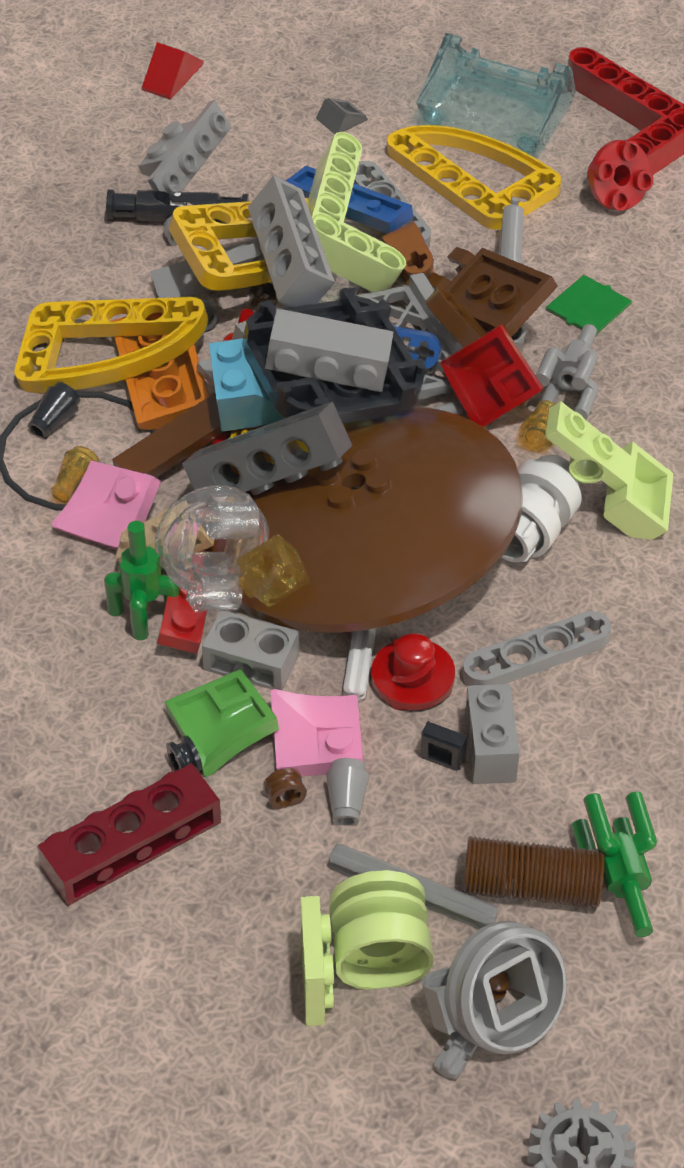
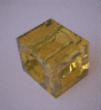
[236,534,311,608]

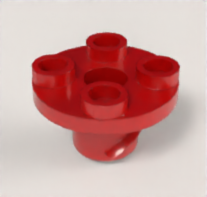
[587,140,654,211]
[371,633,455,711]

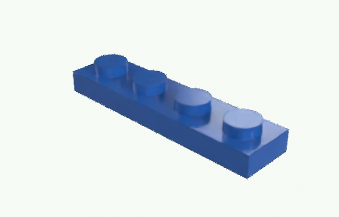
[285,165,413,234]

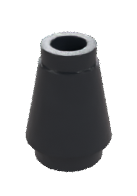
[28,382,81,439]

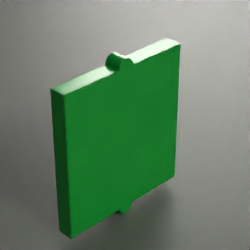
[546,275,632,336]

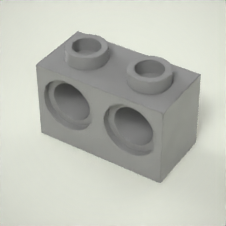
[202,609,299,691]
[465,684,520,784]

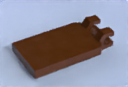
[427,247,558,337]

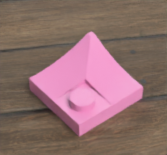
[51,460,161,550]
[270,689,364,776]

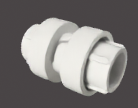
[501,455,582,562]

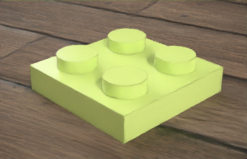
[301,896,334,1026]

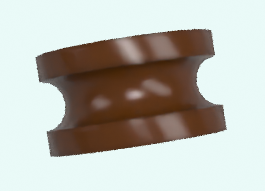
[263,768,307,810]

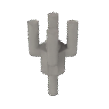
[536,324,599,420]

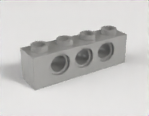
[248,175,335,308]

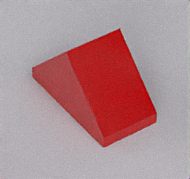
[142,42,204,100]

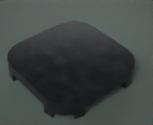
[242,288,426,424]

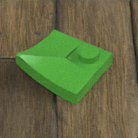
[164,669,279,778]

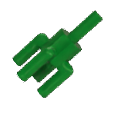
[104,520,179,641]
[571,791,657,937]

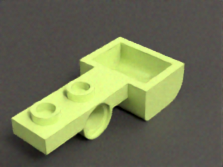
[545,401,674,540]

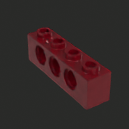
[37,763,221,907]

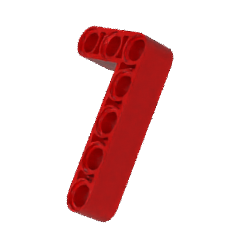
[566,47,684,175]

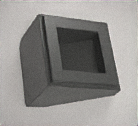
[316,98,368,134]

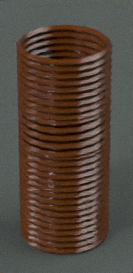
[463,836,604,909]

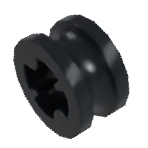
[166,735,203,772]

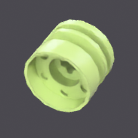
[329,870,434,990]

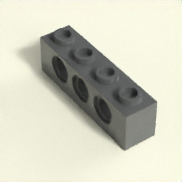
[182,401,352,507]

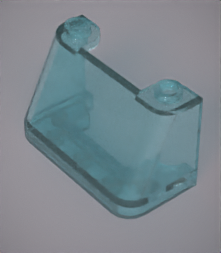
[416,33,576,153]

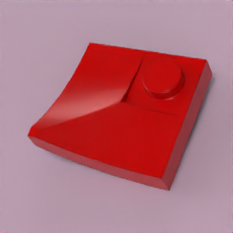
[440,324,544,427]

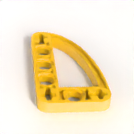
[386,125,562,230]
[169,198,308,291]
[14,297,208,393]

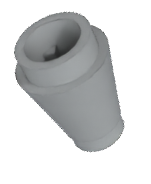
[326,758,370,826]

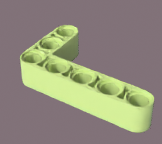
[307,132,406,292]

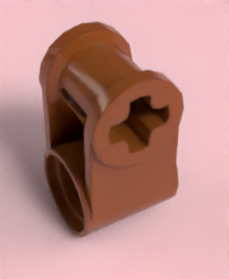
[381,221,437,285]

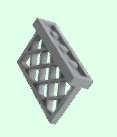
[356,273,463,399]

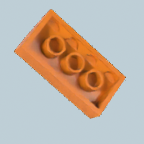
[111,313,210,430]

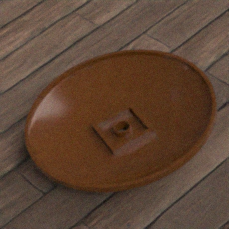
[206,406,523,633]

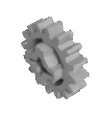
[527,1098,636,1168]

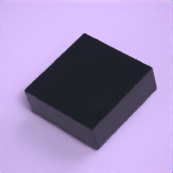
[420,721,468,771]

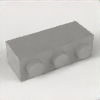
[265,308,393,392]

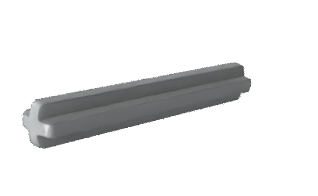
[329,844,498,929]

